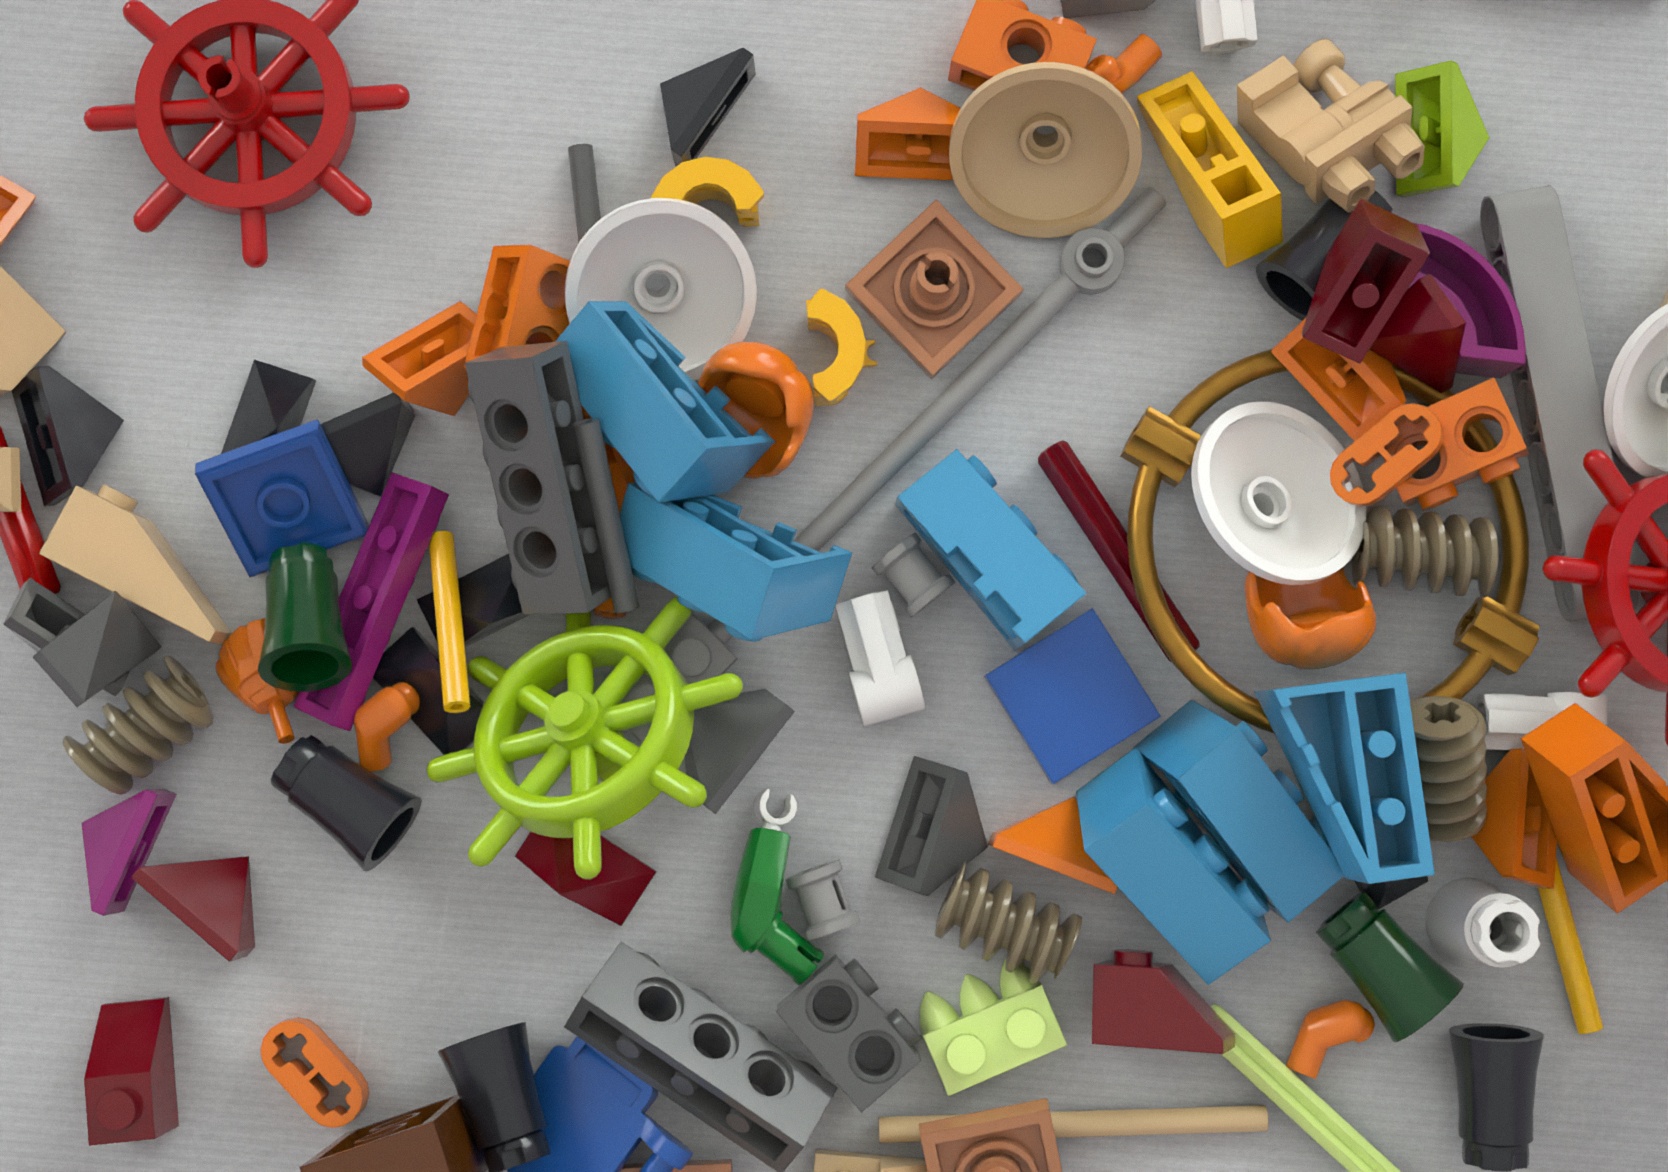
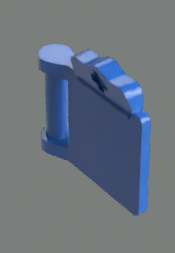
[507,1036,693,1172]

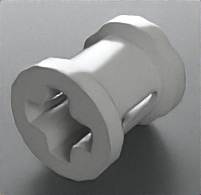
[872,532,955,618]
[785,859,861,940]

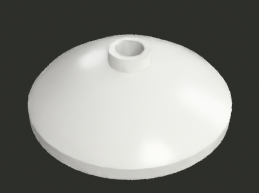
[565,198,757,381]
[1604,304,1668,478]
[1191,401,1367,585]

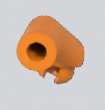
[1086,34,1162,93]
[354,682,420,771]
[1286,1000,1375,1079]

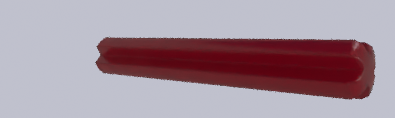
[1038,440,1200,662]

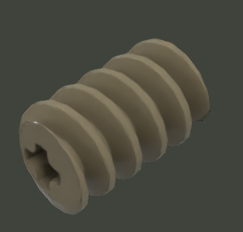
[1352,505,1498,598]
[63,656,214,795]
[1410,696,1487,842]
[935,861,1083,985]

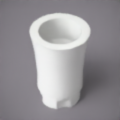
[1426,878,1540,968]

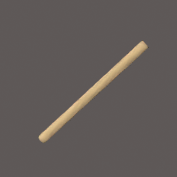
[878,1105,1268,1143]

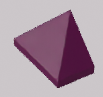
[81,789,177,916]

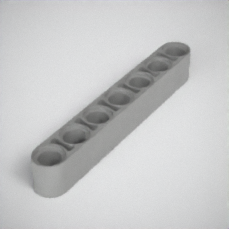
[1480,185,1639,622]

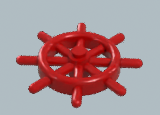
[83,0,410,268]
[1542,449,1668,746]

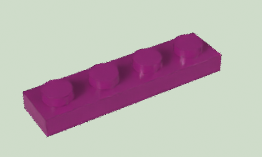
[293,472,449,731]

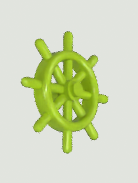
[426,597,743,879]

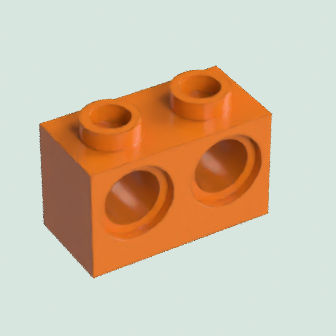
[464,245,570,369]
[1382,377,1529,511]

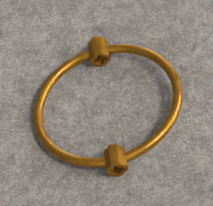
[1120,349,1540,734]

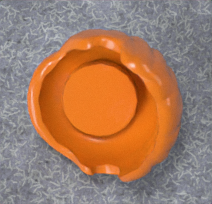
[698,342,814,479]
[1245,567,1376,670]

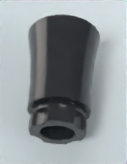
[1256,191,1393,321]
[271,735,422,871]
[438,1022,551,1172]
[1449,1023,1544,1171]

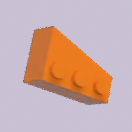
[1520,703,1668,914]

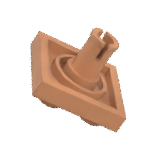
[845,199,1024,380]
[919,1098,1062,1172]

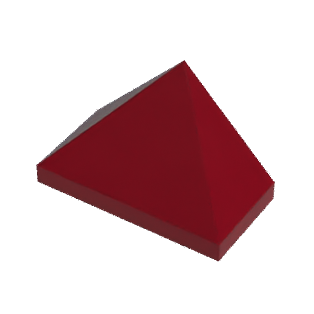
[1370,273,1466,393]
[515,831,657,926]
[131,856,255,962]

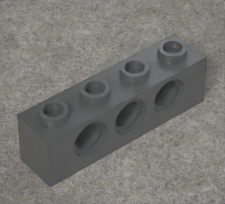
[465,341,611,615]
[564,941,838,1172]

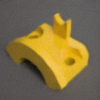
[651,157,764,227]
[806,289,877,407]

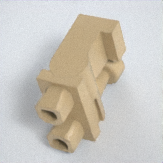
[1237,39,1425,213]

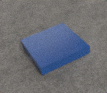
[195,419,369,578]
[984,608,1161,784]

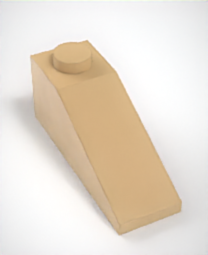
[39,484,232,645]

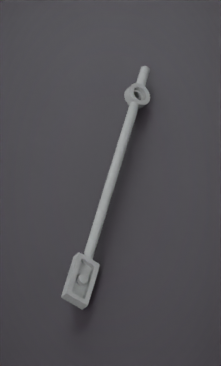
[620,187,1166,743]

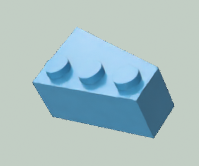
[555,301,776,503]
[895,449,1087,651]
[620,482,853,642]
[1254,673,1435,884]
[1133,700,1344,923]
[1076,747,1271,985]

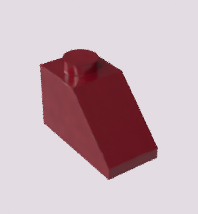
[1301,198,1430,364]
[1092,949,1235,1054]
[84,997,179,1146]

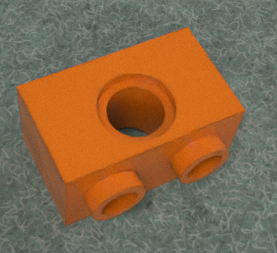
[948,0,1097,91]

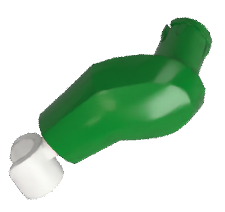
[730,788,824,985]

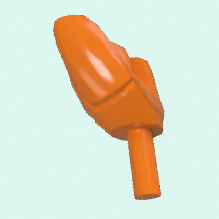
[215,618,299,744]

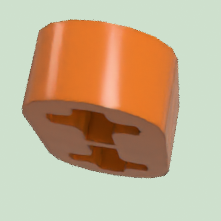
[1330,403,1444,507]
[260,1017,369,1128]

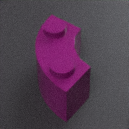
[1407,223,1526,379]

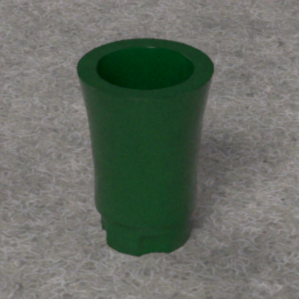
[258,542,352,692]
[1316,892,1464,1042]

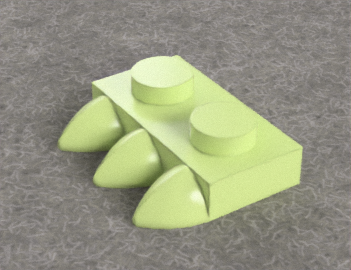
[920,958,1067,1096]

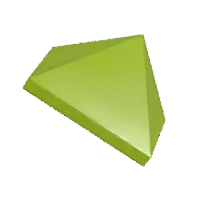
[1395,60,1489,197]

